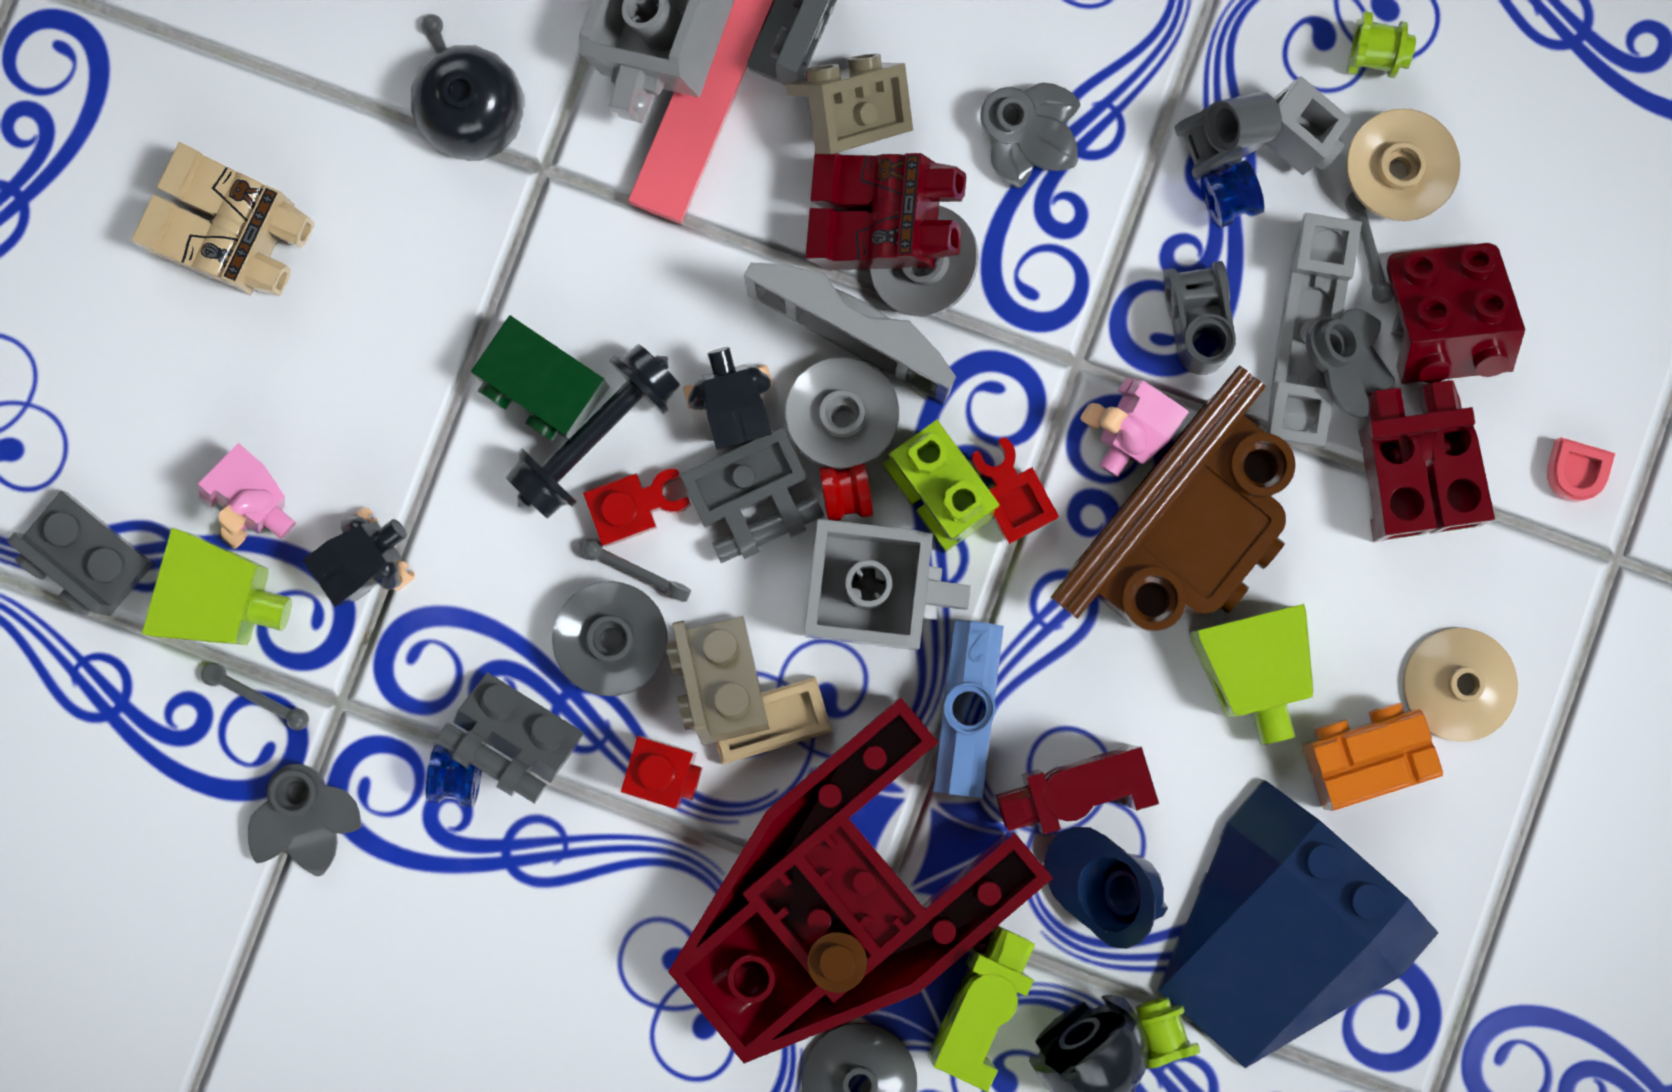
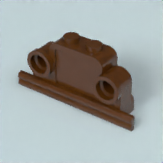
[1050,365,1296,631]

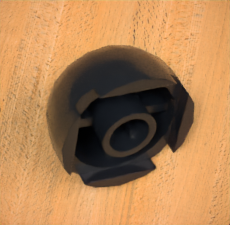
[411,45,525,161]
[1029,994,1149,1092]

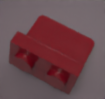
[1386,243,1526,384]

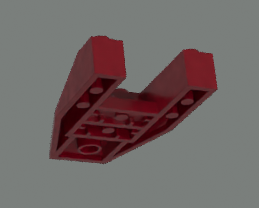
[668,697,1053,1064]

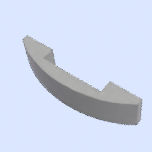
[1268,213,1362,448]

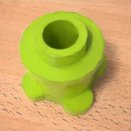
[1347,11,1416,78]
[1135,997,1201,1069]

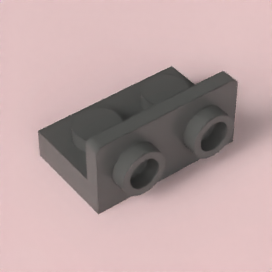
[748,0,837,86]
[7,490,155,616]

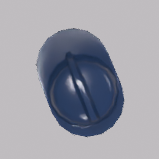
[1044,826,1168,949]

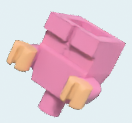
[1080,377,1189,477]
[198,443,296,549]

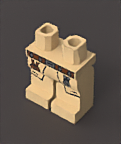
[131,142,314,296]

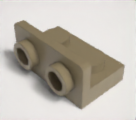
[786,53,913,154]
[666,616,770,745]

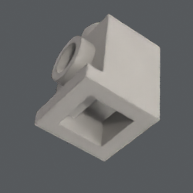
[1266,76,1352,175]

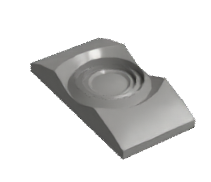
[744,262,956,405]

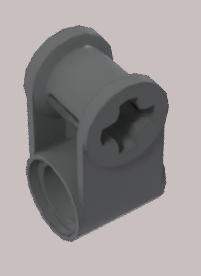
[1174,91,1282,180]
[1163,261,1236,375]

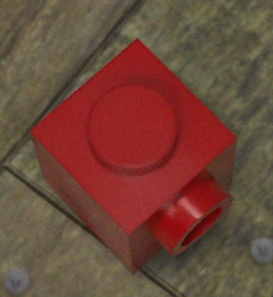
[620,736,703,809]

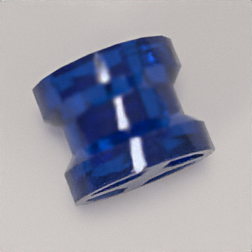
[1200,160,1265,229]
[425,744,482,807]

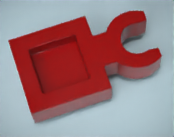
[971,437,1059,546]
[583,469,691,548]

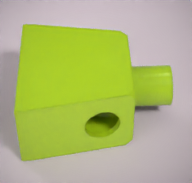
[142,528,292,645]
[1189,604,1314,745]

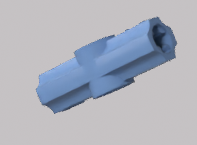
[932,620,1004,798]

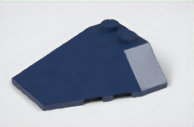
[1157,780,1439,1068]

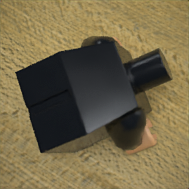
[683,347,773,450]
[303,507,415,607]

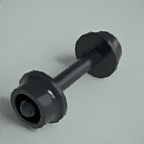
[505,344,680,519]

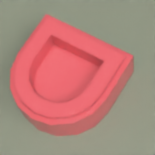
[1547,437,1615,502]

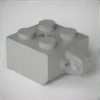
[579,0,734,123]
[804,519,971,651]

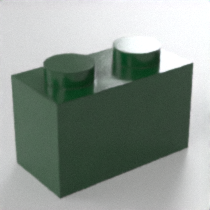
[470,315,610,442]

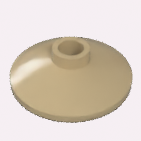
[1346,109,1461,221]
[1403,628,1518,742]

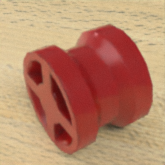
[819,463,873,521]

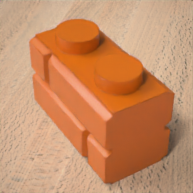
[1302,702,1443,811]

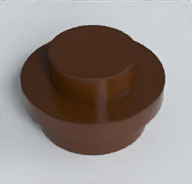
[807,932,867,993]

